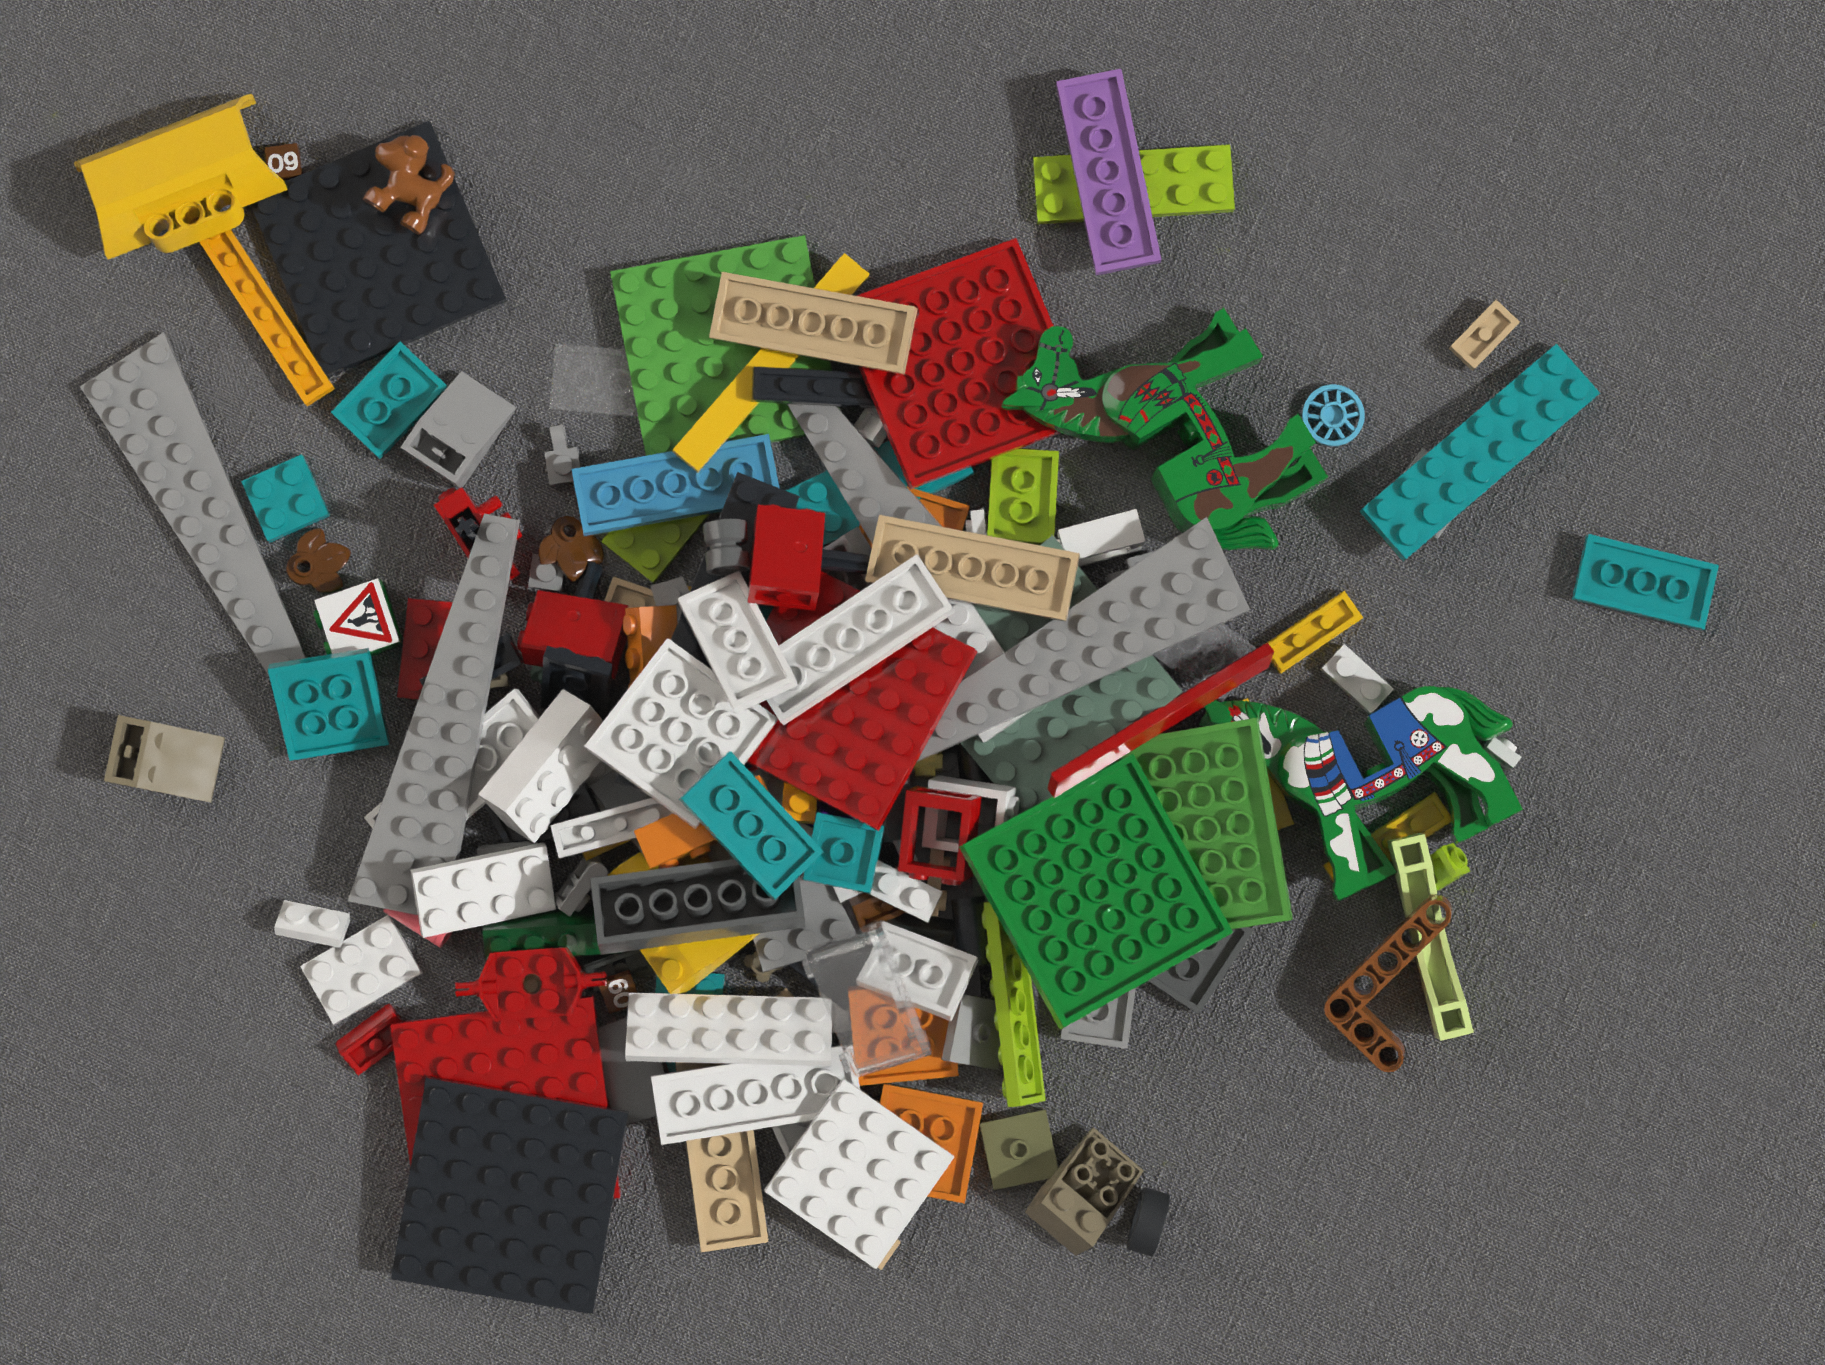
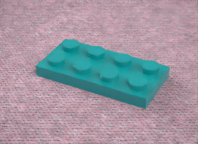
[1572,534,1719,631]
[679,751,824,900]

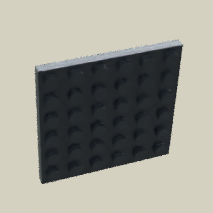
[250,121,507,377]
[391,1076,629,1314]

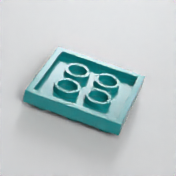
[268,648,390,761]

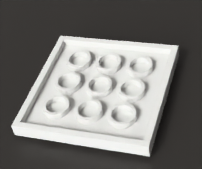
[585,638,778,829]
[764,1078,954,1269]

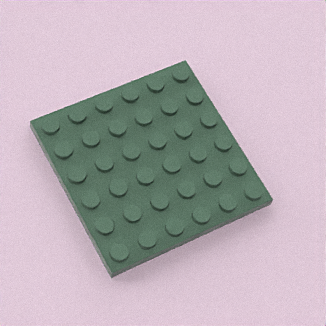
[960,535,1183,814]

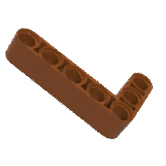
[1324,894,1452,1072]

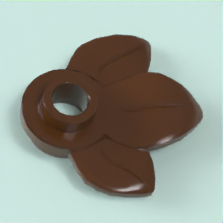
[538,516,604,582]
[286,528,351,593]

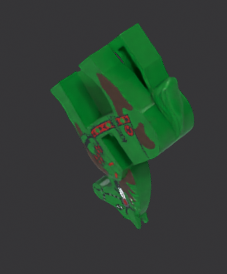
[1001,308,1328,550]

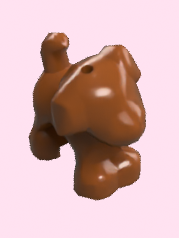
[363,135,455,235]

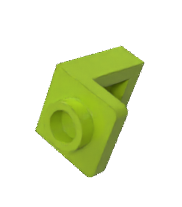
[1430,842,1471,891]

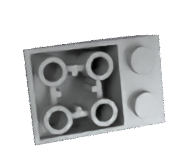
[400,371,517,488]

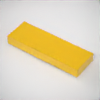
[1265,590,1363,674]

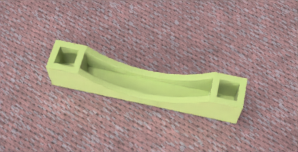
[1387,833,1474,1041]

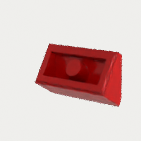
[336,1003,404,1076]

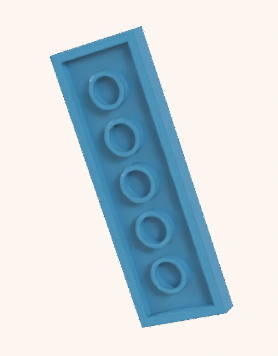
[571,434,780,536]

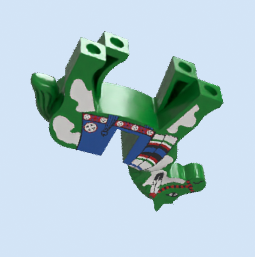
[1198,686,1523,902]

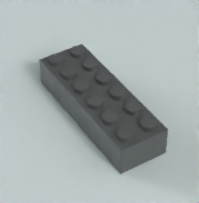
[590,859,805,955]

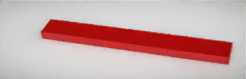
[1047,643,1275,798]

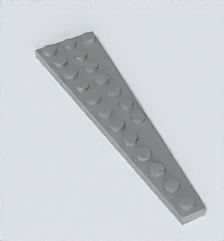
[80,332,307,676]
[348,514,520,915]

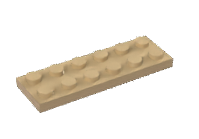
[709,272,918,375]
[865,515,1080,622]
[675,1062,768,1252]

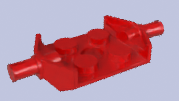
[455,947,607,1022]

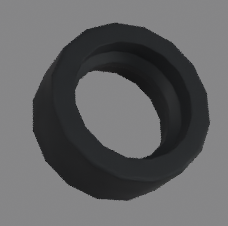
[1127,1187,1170,1257]

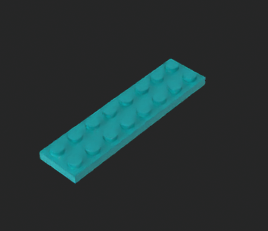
[1359,343,1600,562]

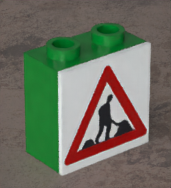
[313,578,403,657]

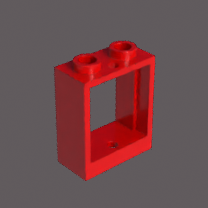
[898,786,982,885]

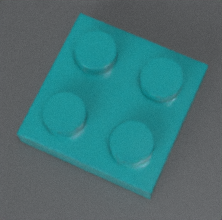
[241,454,331,543]
[803,812,885,894]

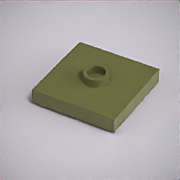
[980,1109,1058,1190]

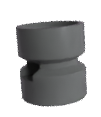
[703,519,750,576]

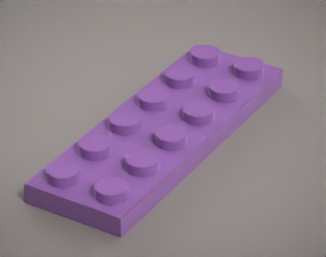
[1056,69,1161,276]

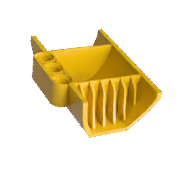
[74,94,288,260]

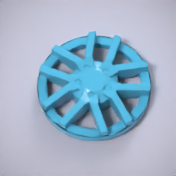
[1302,384,1365,446]

